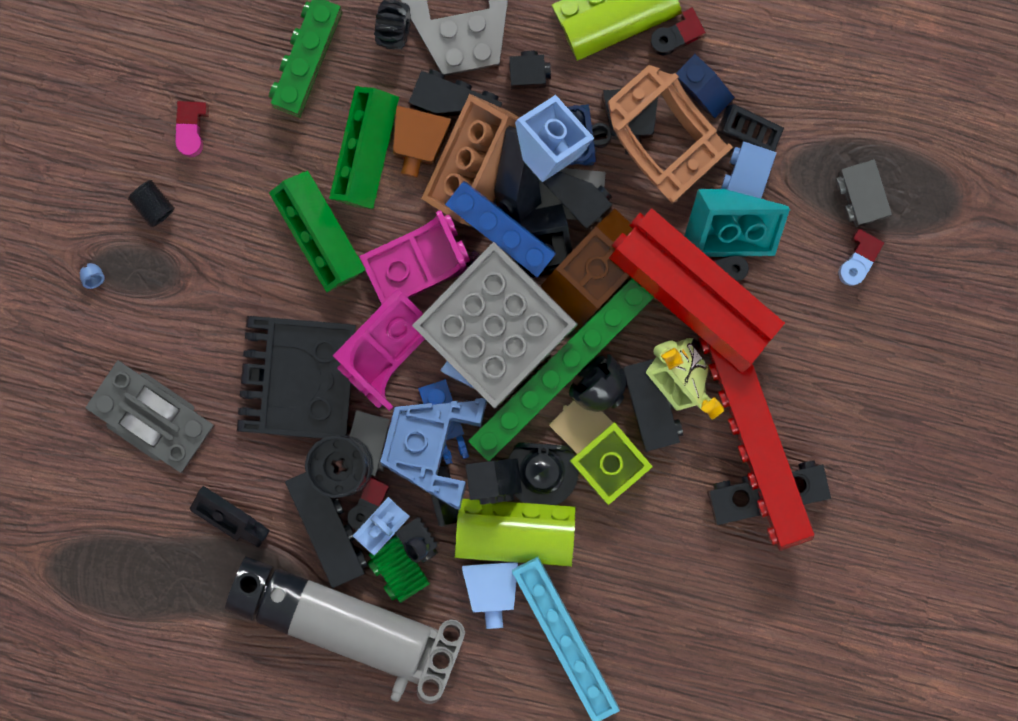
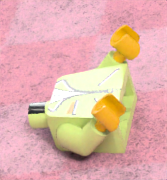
[646,338,724,420]

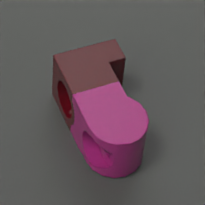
[175,101,209,158]

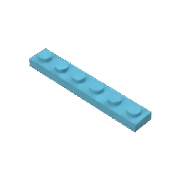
[512,557,620,721]

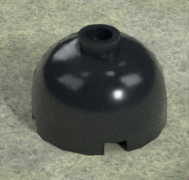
[569,354,627,412]

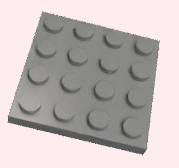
[412,242,578,408]

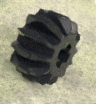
[374,0,411,49]

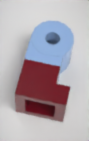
[838,229,884,286]

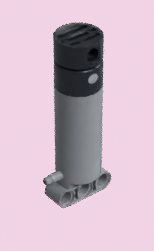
[225,556,465,704]

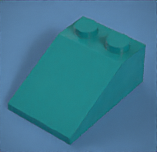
[684,189,790,257]

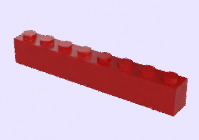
[698,337,815,551]

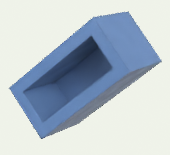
[721,141,777,198]

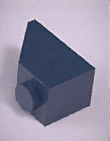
[676,54,735,119]

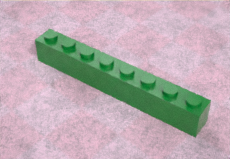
[468,278,654,461]

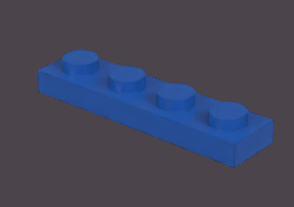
[445,181,556,277]

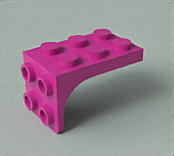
[359,210,470,304]
[333,289,425,411]

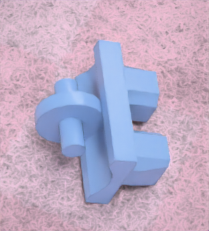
[353,497,410,556]

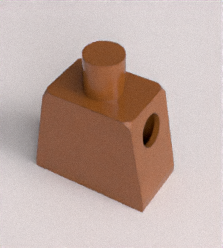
[393,106,451,178]

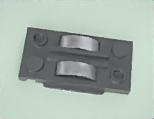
[85,360,215,473]

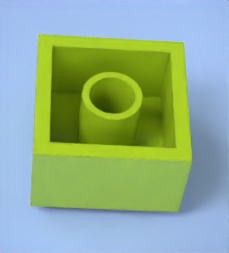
[570,422,653,505]

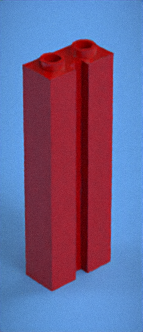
[609,208,785,373]

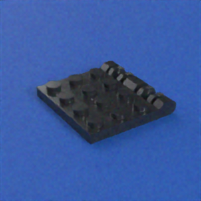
[236,316,357,439]

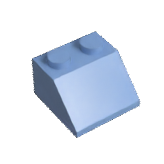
[515,95,594,182]

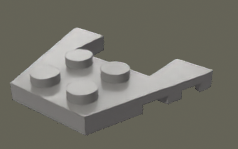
[400,0,508,76]

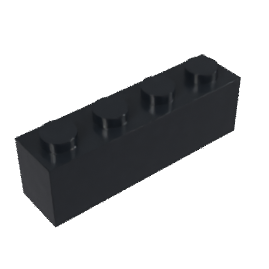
[285,472,368,588]

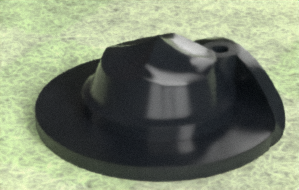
[509,443,578,505]

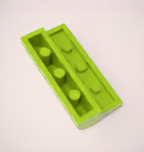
[552,0,682,61]
[455,499,575,566]

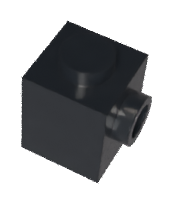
[509,50,551,90]

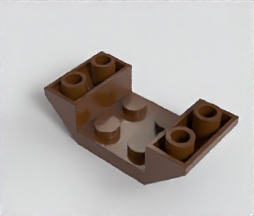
[540,208,633,332]

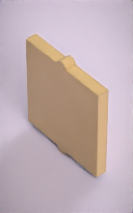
[549,401,613,454]

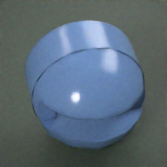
[79,263,105,289]

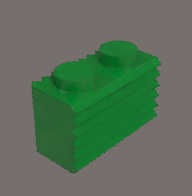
[367,536,430,603]

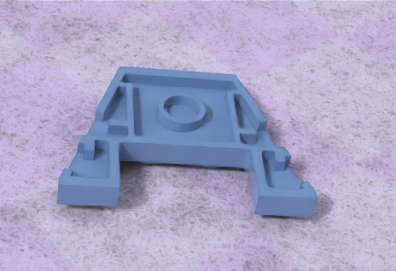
[380,398,487,510]

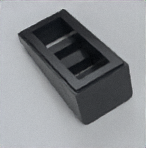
[717,104,784,152]

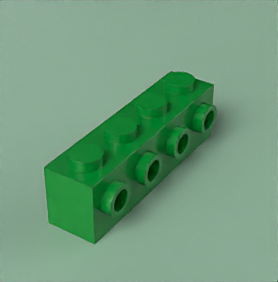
[268,0,343,118]
[329,86,399,209]
[269,170,366,293]

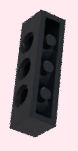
[708,460,832,525]

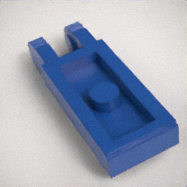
[418,379,469,465]

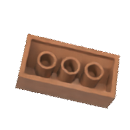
[421,94,520,226]

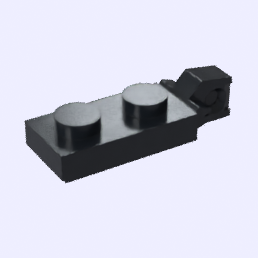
[190,486,270,548]

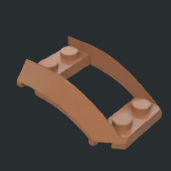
[607,65,733,204]

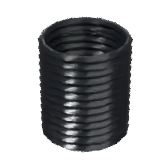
[128,180,175,227]

